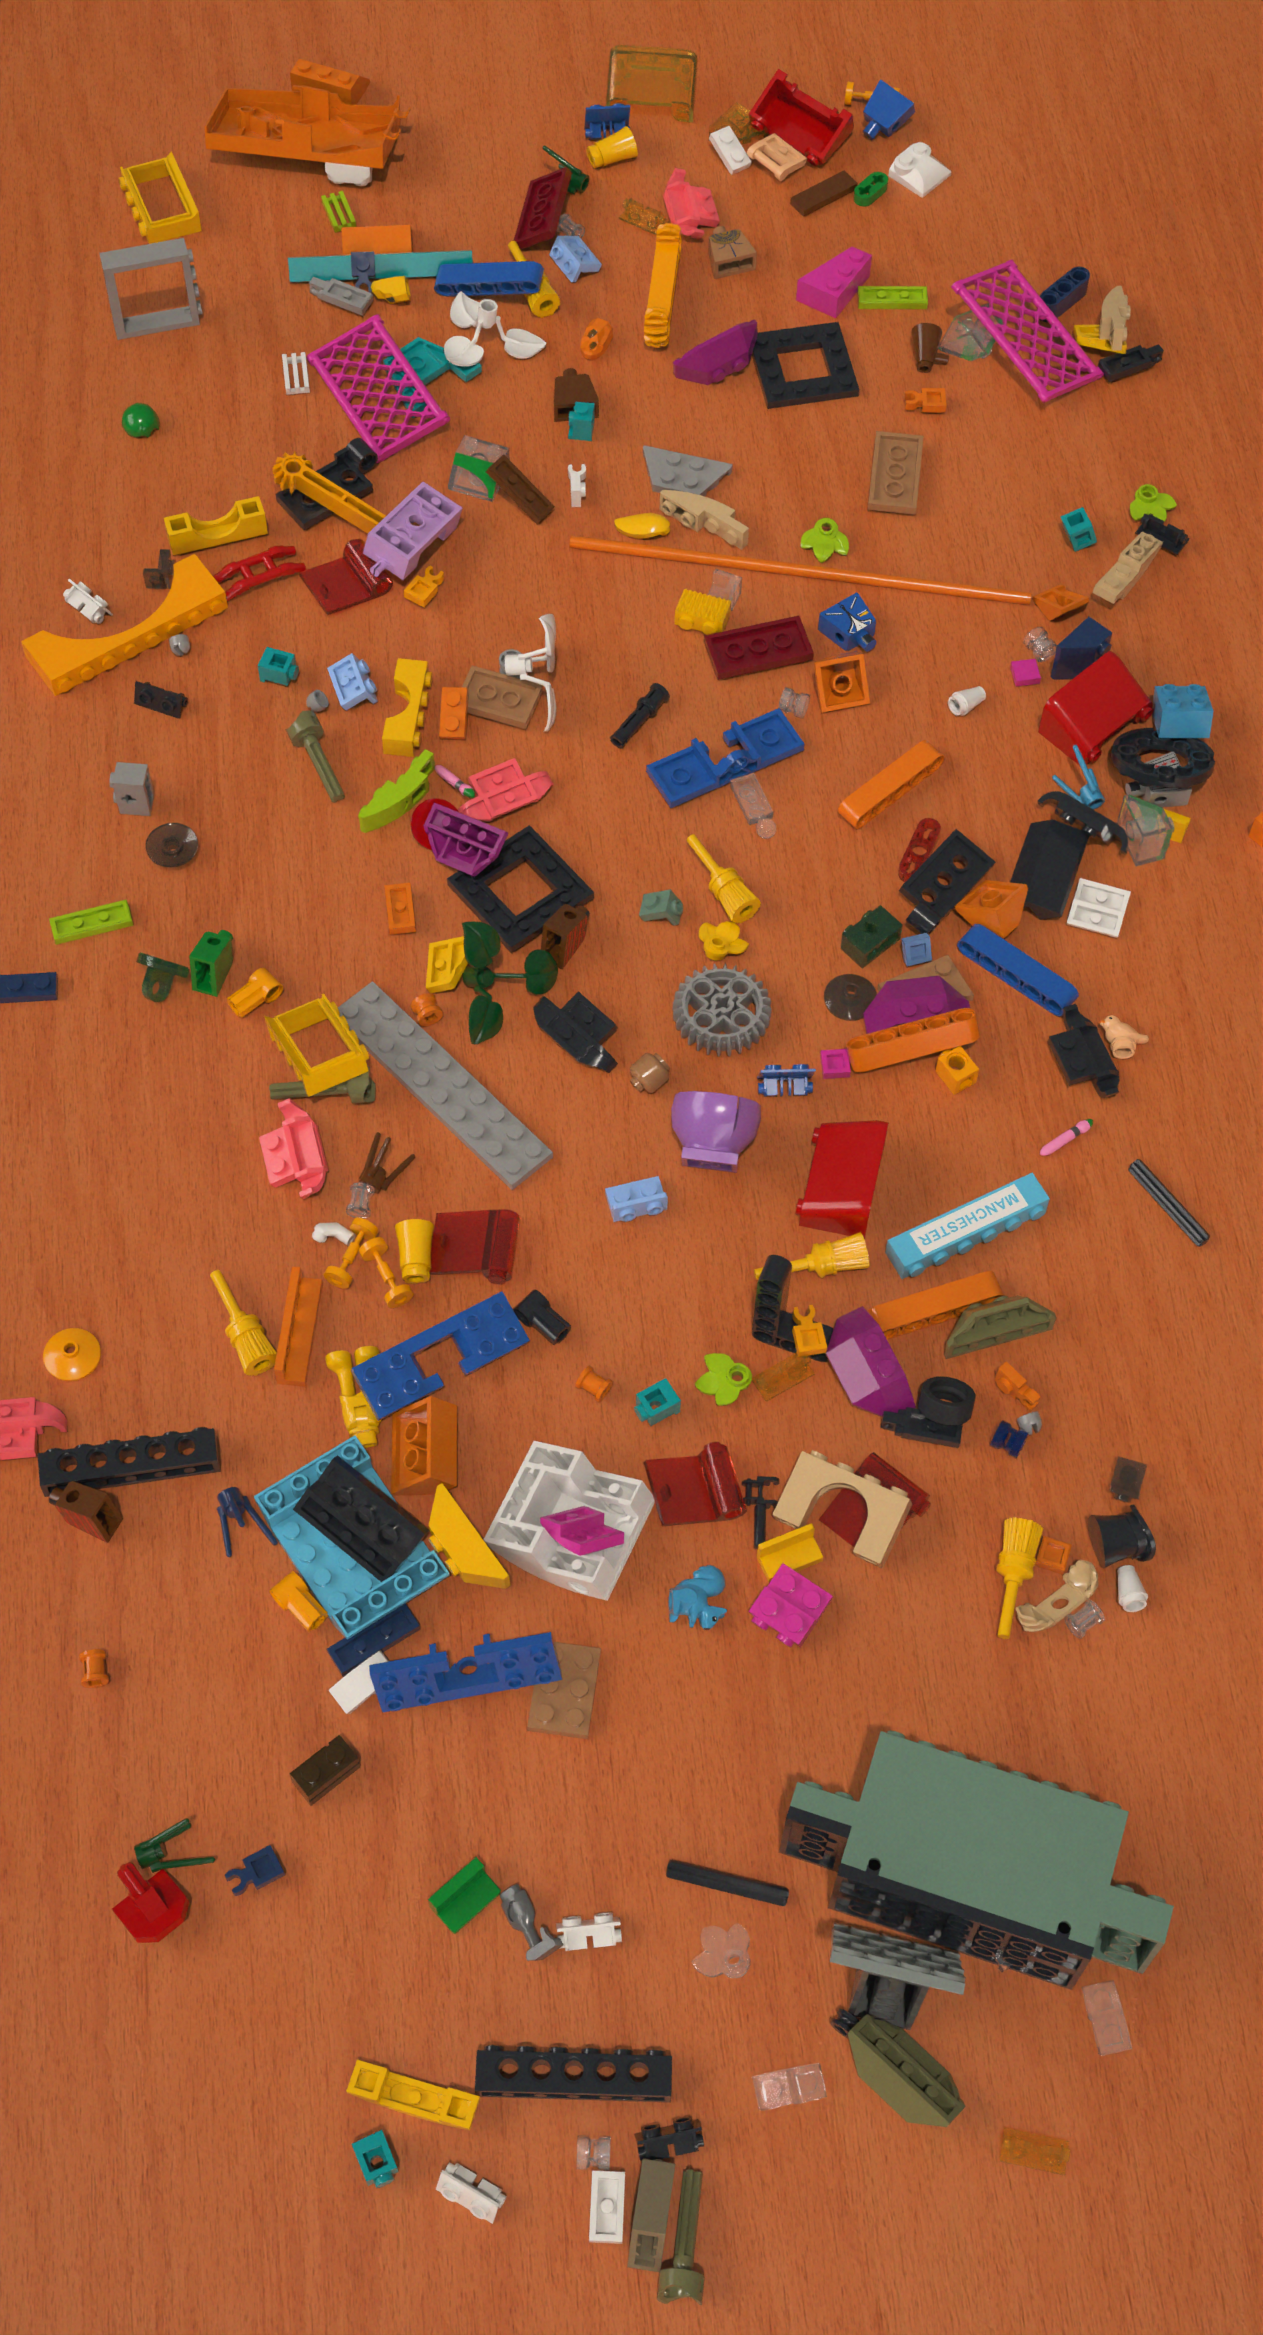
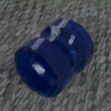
[990,1420,1029,1459]

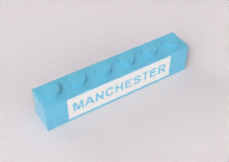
[885,1172,1050,1279]

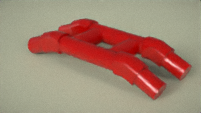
[213,545,306,601]

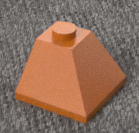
[814,651,870,713]
[955,880,1028,939]

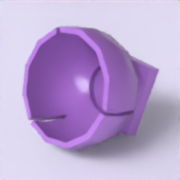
[671,1091,761,1173]

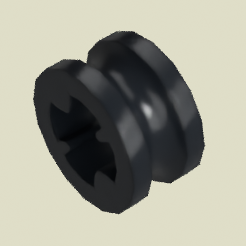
[830,2009,859,2039]

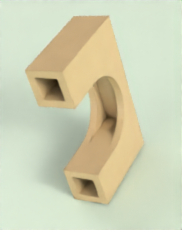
[772,1450,912,1568]

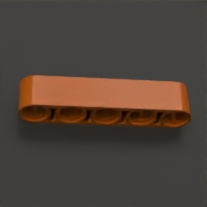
[838,740,945,829]
[846,1008,980,1072]
[867,1271,1004,1340]

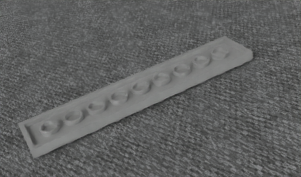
[338,981,553,1190]

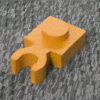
[403,565,444,608]
[792,1305,827,1357]

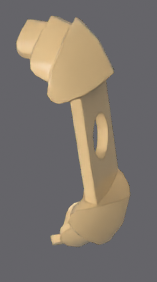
[1016,1559,1098,1632]

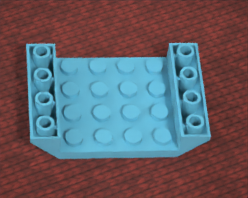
[254,1435,450,1640]

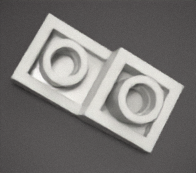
[328,1651,389,1714]

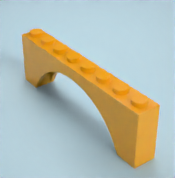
[21,554,228,696]

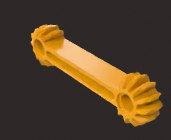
[644,223,682,348]
[273,451,412,533]

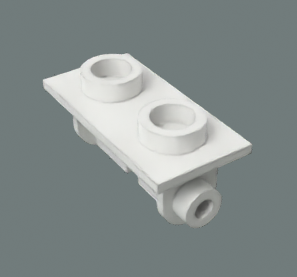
[63,579,113,624]
[556,1913,622,1951]
[436,2162,507,2224]

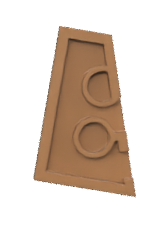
[877,955,974,1001]

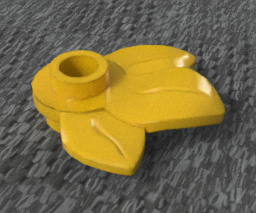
[699,921,749,960]

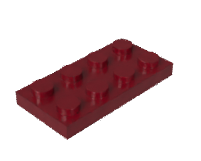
[513,167,572,250]
[704,615,814,680]

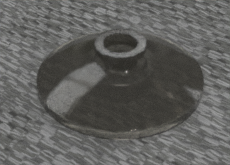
[146,823,198,868]
[824,974,877,1021]

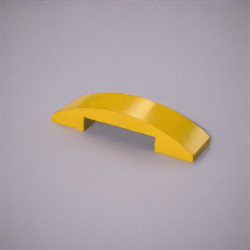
[346,2060,480,2130]

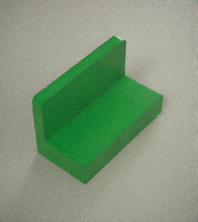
[428,1857,501,1934]

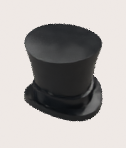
[1088,1504,1156,1569]

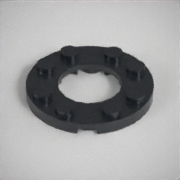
[1111,728,1215,790]

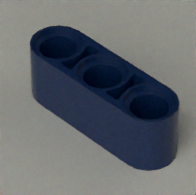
[1039,266,1090,323]

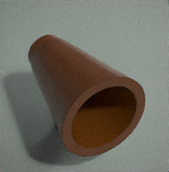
[911,323,949,373]

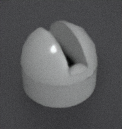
[169,634,190,656]
[306,690,329,712]
[1017,1411,1042,1435]

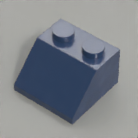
[1051,617,1112,680]

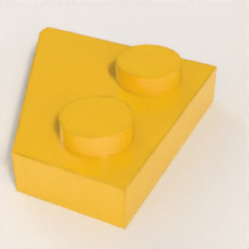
[1073,325,1127,354]
[426,936,468,993]

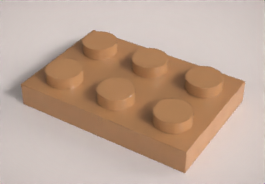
[462,665,543,729]
[527,1642,601,1739]

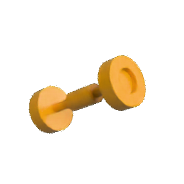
[845,81,900,105]
[323,1217,379,1289]
[359,1237,413,1308]

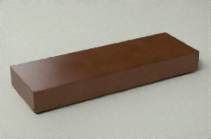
[790,170,858,217]
[486,454,555,524]

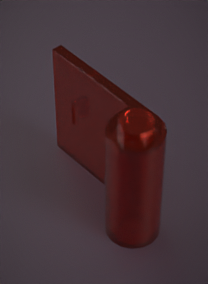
[299,539,393,615]
[429,1209,520,1285]
[643,1442,747,1526]
[819,1452,931,1548]

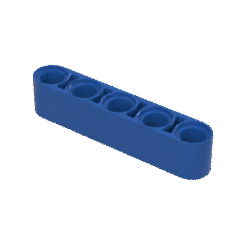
[434,261,544,296]
[957,924,1079,1016]

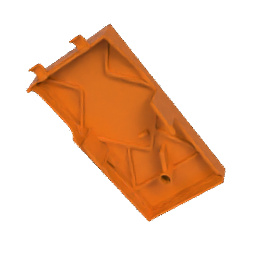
[205,85,411,169]

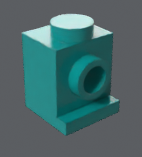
[568,402,595,441]
[1061,507,1097,552]
[257,647,299,686]
[634,1378,681,1426]
[352,2130,399,2188]

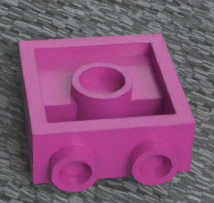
[749,1563,834,1648]

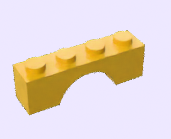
[164,496,268,555]
[382,658,433,757]

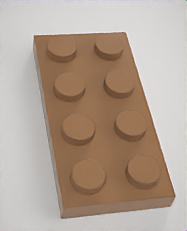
[868,431,924,515]

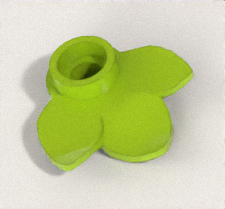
[1130,484,1177,523]
[801,518,849,563]
[695,1353,752,1406]

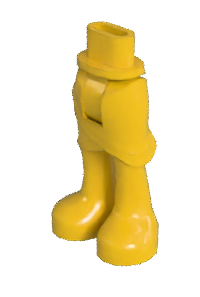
[325,1346,382,1448]

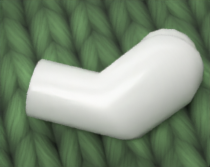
[312,1222,356,1246]

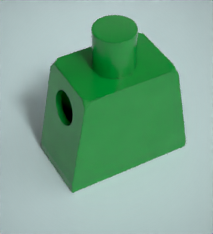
[189,930,233,997]

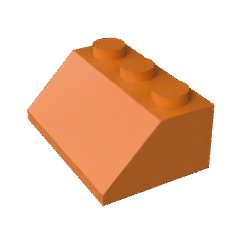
[290,59,370,105]
[341,225,412,255]
[391,1396,457,1496]

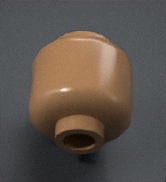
[630,1053,670,1093]

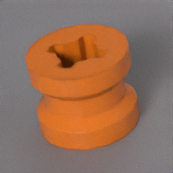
[410,993,443,1027]

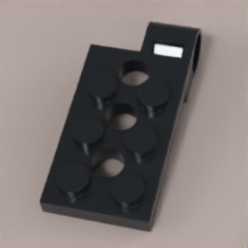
[276,438,378,530]
[899,829,996,935]

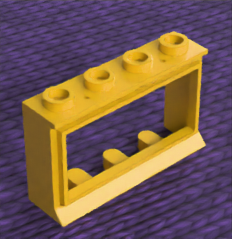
[118,151,202,244]
[264,994,369,1097]

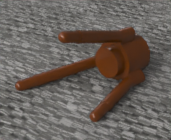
[359,1132,415,1193]

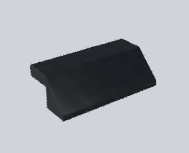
[1010,819,1089,920]
[293,1455,429,1582]

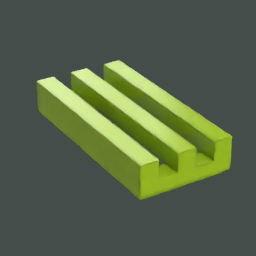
[321,191,356,232]

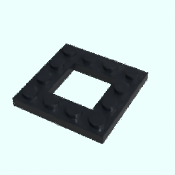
[752,322,860,409]
[447,825,594,953]

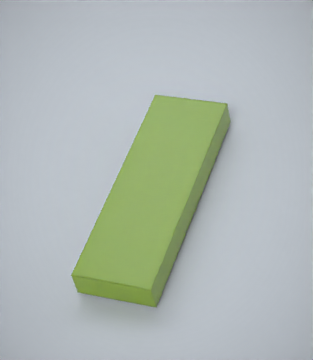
[857,286,928,309]
[49,899,134,945]

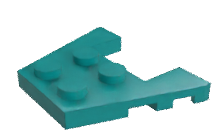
[383,337,482,418]

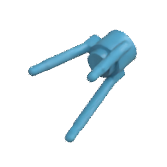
[1052,745,1105,810]

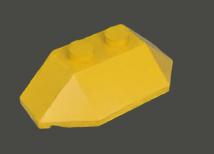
[428,1483,511,1589]

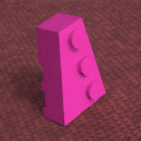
[796,247,872,318]

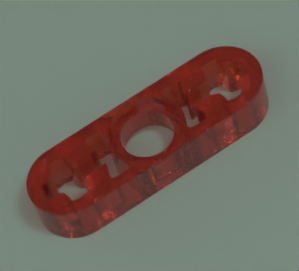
[898,818,941,882]

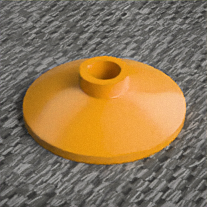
[43,1328,101,1381]

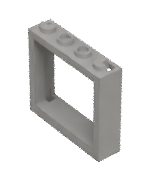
[99,238,202,340]

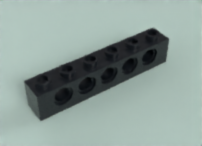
[38,1427,221,1497]
[475,2045,672,2103]

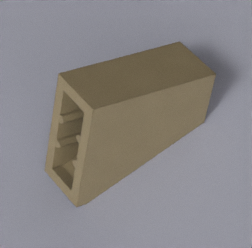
[627,2159,675,2272]

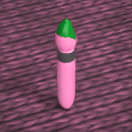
[435,765,475,798]
[1040,1119,1093,1156]

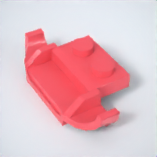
[663,168,720,239]
[458,758,553,822]
[259,1098,329,1199]
[0,1397,67,1460]

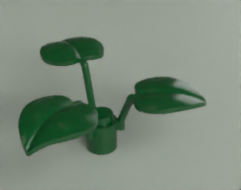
[462,921,558,1044]

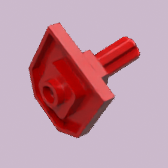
[112,1862,189,1943]

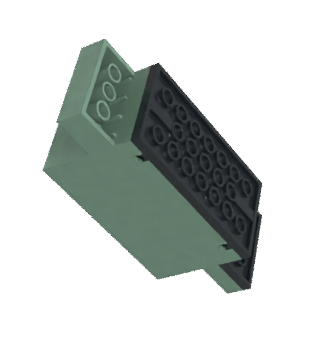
[779,1731,1174,1990]

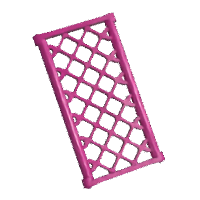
[951,260,1104,403]
[306,314,450,463]

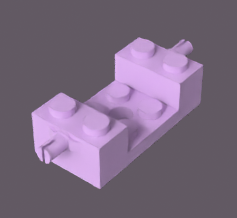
[363,482,463,580]

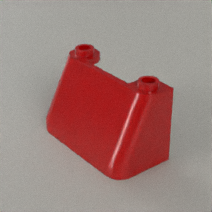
[749,69,854,166]
[1038,651,1153,766]
[795,1120,889,1239]

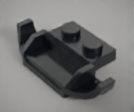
[1038,791,1128,855]
[533,991,618,1073]
[1048,1004,1120,1098]

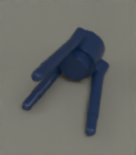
[217,1487,278,1557]

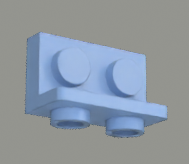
[549,235,602,282]
[327,653,378,710]
[605,1176,668,1222]

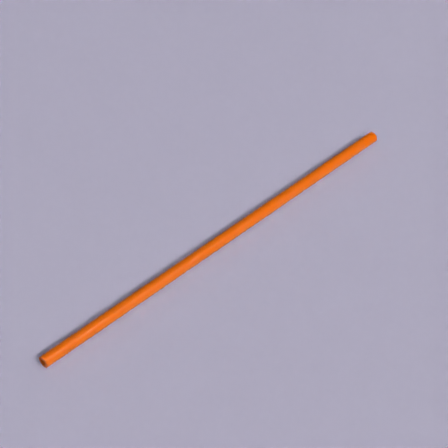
[569,535,1032,605]

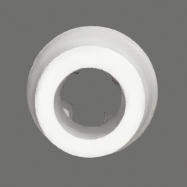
[948,686,986,716]
[1117,1565,1148,1612]

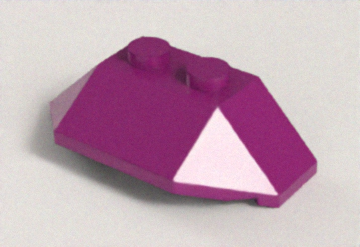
[673,319,758,385]
[424,803,508,877]
[863,976,970,1034]
[826,1306,916,1416]

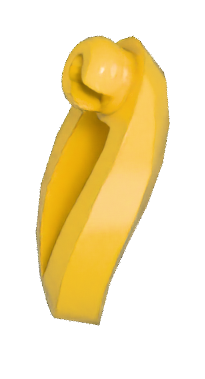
[614,513,670,539]

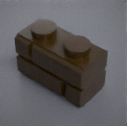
[289,1735,360,1806]

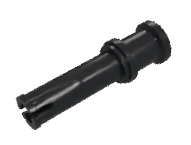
[610,683,670,748]

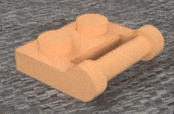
[747,133,807,181]

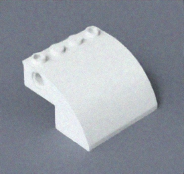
[483,1441,656,1601]

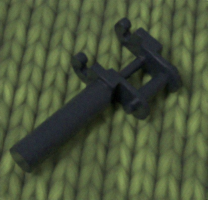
[741,1476,780,1550]

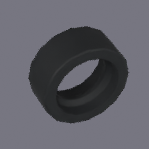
[918,1376,976,1425]

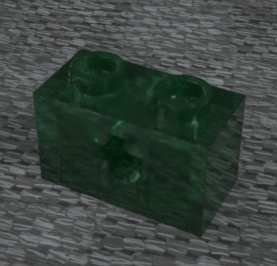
[840,905,903,969]

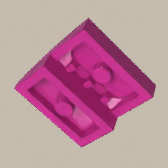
[540,1506,624,1556]

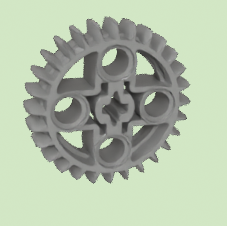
[673,963,772,1057]

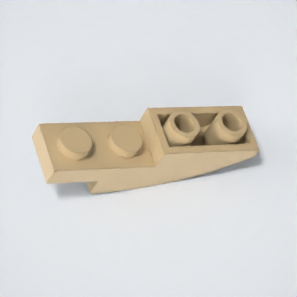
[1099,286,1131,350]
[659,490,749,550]
[1093,532,1163,604]

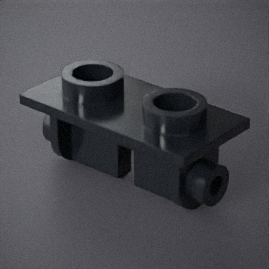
[1135,513,1190,555]
[134,681,188,719]
[634,2117,704,2161]

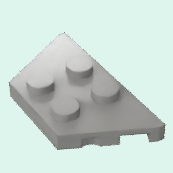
[643,445,733,497]

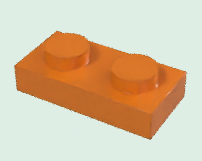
[439,687,469,740]
[384,883,416,935]

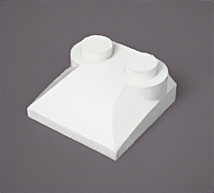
[888,142,951,198]
[325,162,373,186]

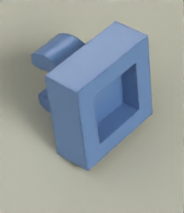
[902,933,932,966]

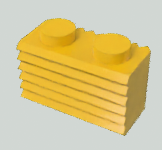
[675,589,731,635]

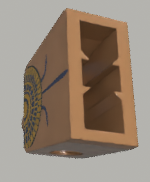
[708,226,757,279]

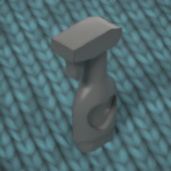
[500,1884,563,1961]

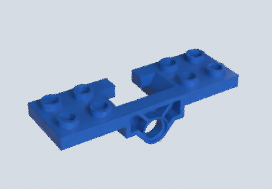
[646,708,805,808]
[351,1291,530,1421]
[369,1632,562,1713]

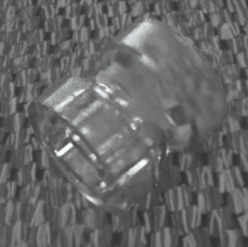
[1023,627,1057,662]
[778,687,810,719]
[576,2135,611,2171]

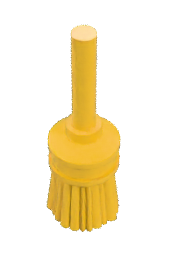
[508,241,560,318]
[686,834,761,924]
[754,1232,870,1280]
[210,1270,277,1376]
[996,1517,1044,1639]

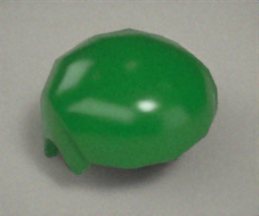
[122,403,160,437]

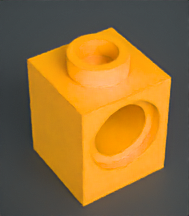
[935,1046,979,1095]

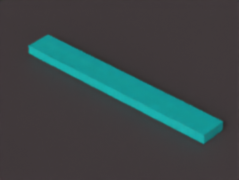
[288,250,473,282]

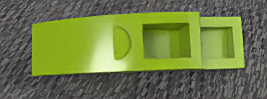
[358,749,435,833]

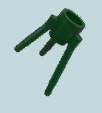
[542,146,590,194]
[134,1818,215,1873]

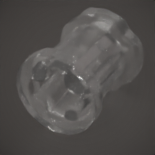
[556,214,585,239]
[346,1182,375,1219]
[1064,1599,1105,1639]

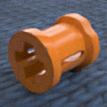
[575,1365,613,1402]
[79,1649,109,1688]

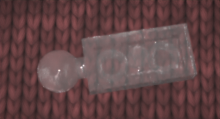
[730,773,777,839]

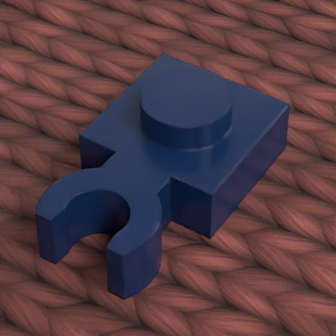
[351,252,375,293]
[225,1845,285,1896]

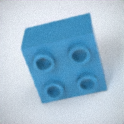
[1152,684,1214,738]

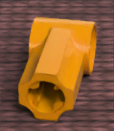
[226,968,283,1018]
[269,1571,328,1632]

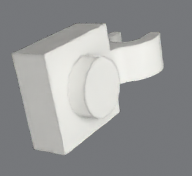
[568,464,586,507]

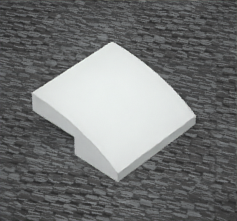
[1067,878,1131,938]

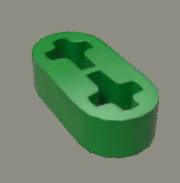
[854,172,888,207]

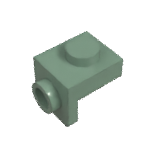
[639,889,683,925]

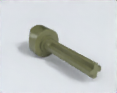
[285,710,345,803]
[269,1066,376,1103]
[657,2169,705,2305]

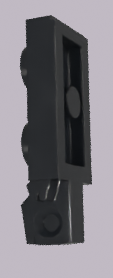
[1098,344,1164,382]
[880,1407,963,1448]

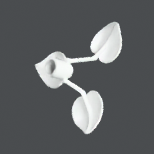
[444,291,546,367]
[505,614,556,732]

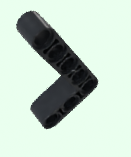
[752,1255,834,1362]

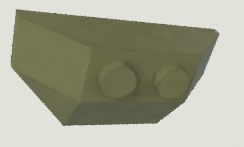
[944,1295,1056,1359]
[848,2014,965,2127]

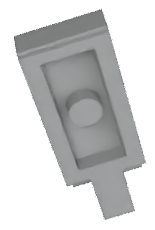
[309,277,373,316]

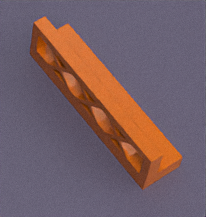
[274,1266,323,1387]

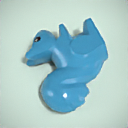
[668,1565,727,1630]

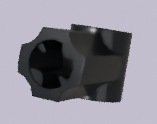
[513,1290,571,1345]

